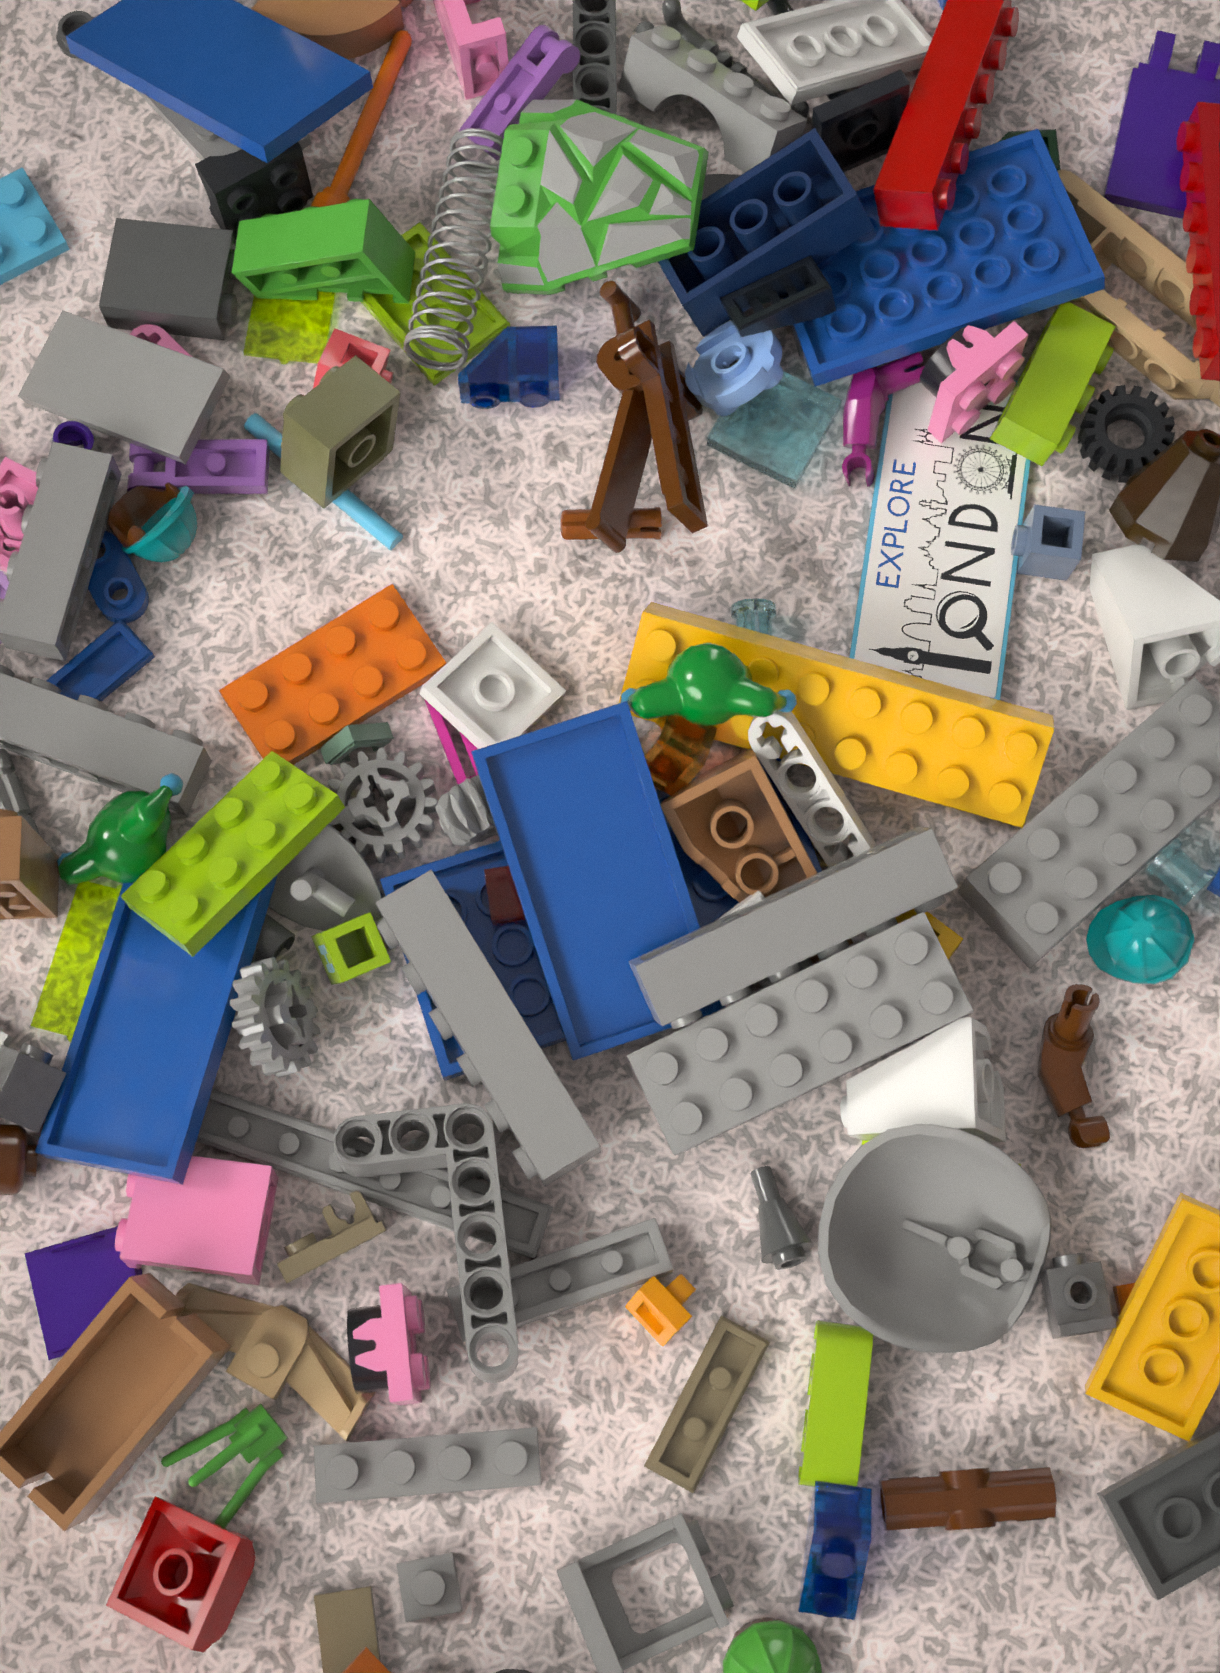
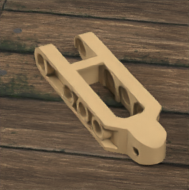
[1057,169,1220,407]

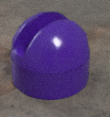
[52,421,94,450]

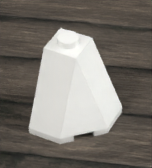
[1089,543,1220,710]
[840,1017,1006,1142]

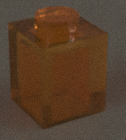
[641,715,718,796]

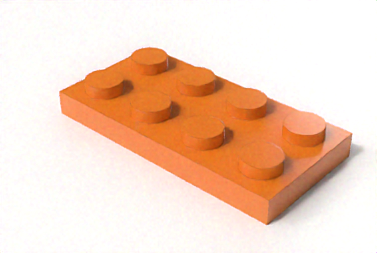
[219,584,447,765]

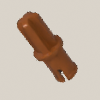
[560,507,662,540]

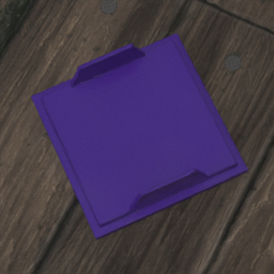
[24,1226,143,1360]

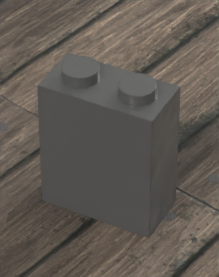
[99,218,238,340]

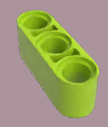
[798,1320,873,1493]

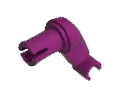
[842,352,925,487]

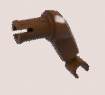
[1038,984,1110,1148]

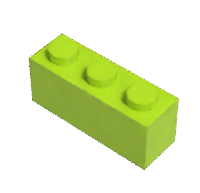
[989,301,1116,466]

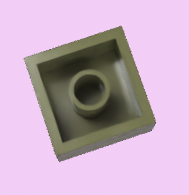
[280,355,401,509]

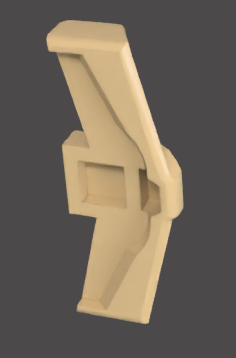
[175,1283,376,1442]

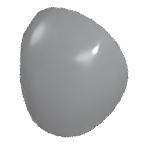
[818,1124,1051,1353]

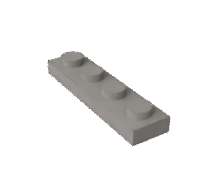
[446,1218,674,1345]
[314,1427,541,1504]

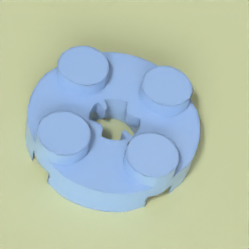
[685,321,783,416]

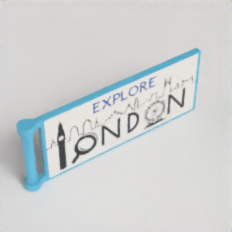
[849,366,1030,700]

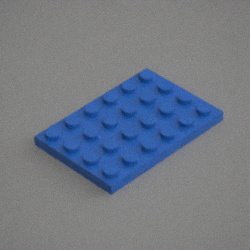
[783,129,1105,387]

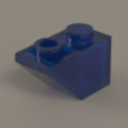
[458,325,560,409]
[798,1481,872,1620]

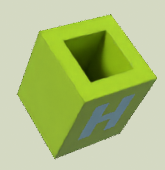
[311,912,391,985]

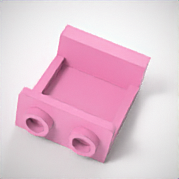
[433,0,509,100]
[115,1156,278,1285]

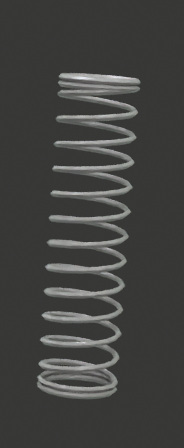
[403,128,503,371]

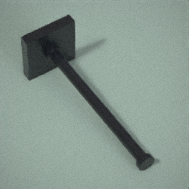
[766,0,910,173]

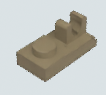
[277,1191,388,1284]

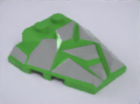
[490,99,709,295]

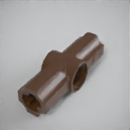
[879,1467,1057,1531]

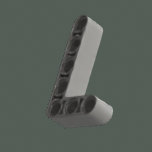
[333,1103,519,1383]

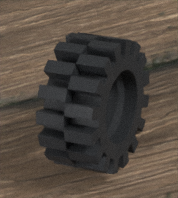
[1078,385,1175,483]

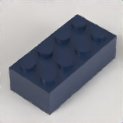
[658,128,874,337]

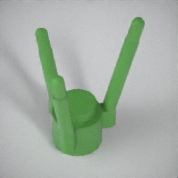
[161,1403,288,1528]

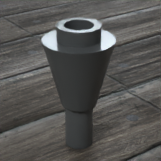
[750,1166,814,1270]

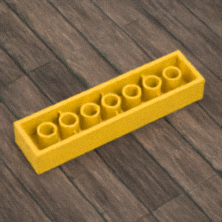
[619,602,1055,828]

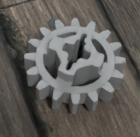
[327,748,438,863]
[230,957,320,1077]

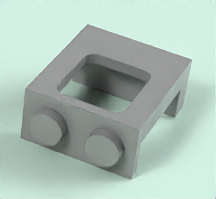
[556,1513,734,1673]

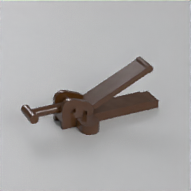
[585,280,708,553]

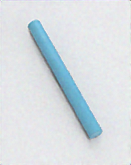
[244,413,403,551]

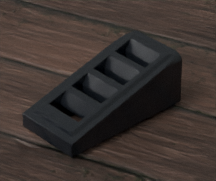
[720,255,836,337]

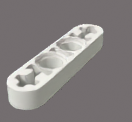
[748,711,877,868]

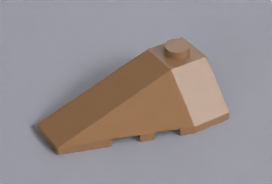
[660,748,854,964]

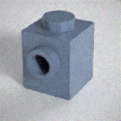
[1011,504,1085,581]

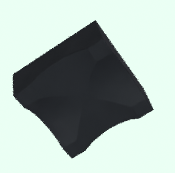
[195,142,314,240]

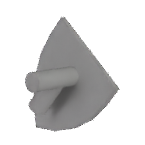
[268,824,382,931]

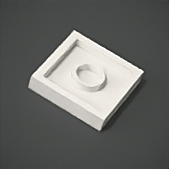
[419,622,566,749]

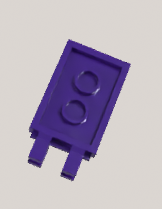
[1103,30,1220,219]

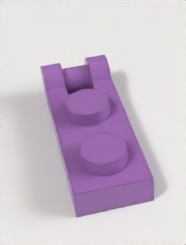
[459,25,580,161]
[127,439,270,494]

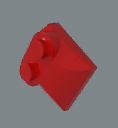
[106,1496,255,1653]

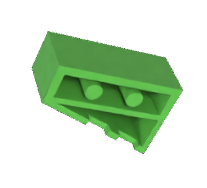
[232,199,415,303]

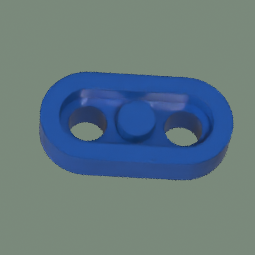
[88,531,149,624]

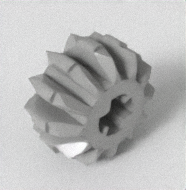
[435,775,498,846]

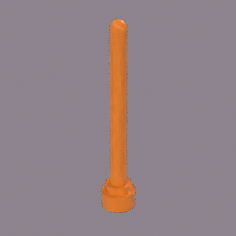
[310,30,412,207]

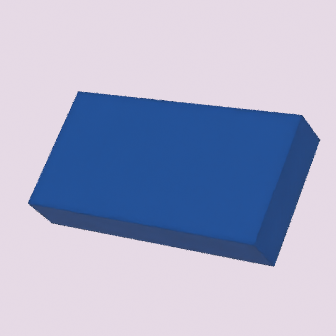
[46,620,155,702]

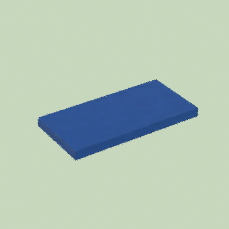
[66,0,373,163]
[471,701,725,1061]
[35,875,278,1185]

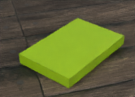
[361,222,511,386]

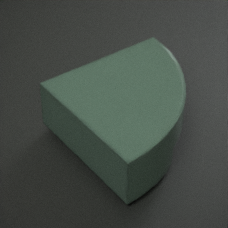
[320,722,394,765]

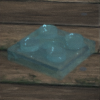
[707,371,842,489]

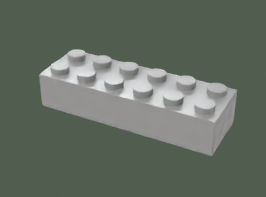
[958,677,1220,969]
[627,912,974,1155]

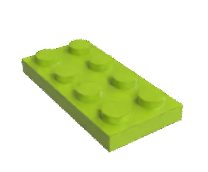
[121,751,345,957]

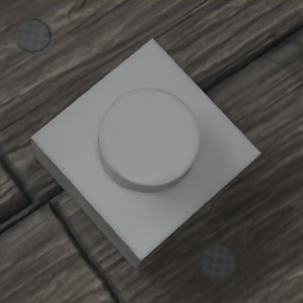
[396,1552,463,1622]

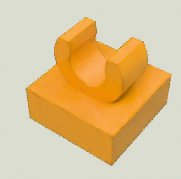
[625,1274,696,1347]

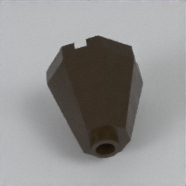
[1109,429,1220,562]

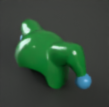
[620,642,797,726]
[57,773,183,885]

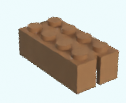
[0,1273,232,1531]

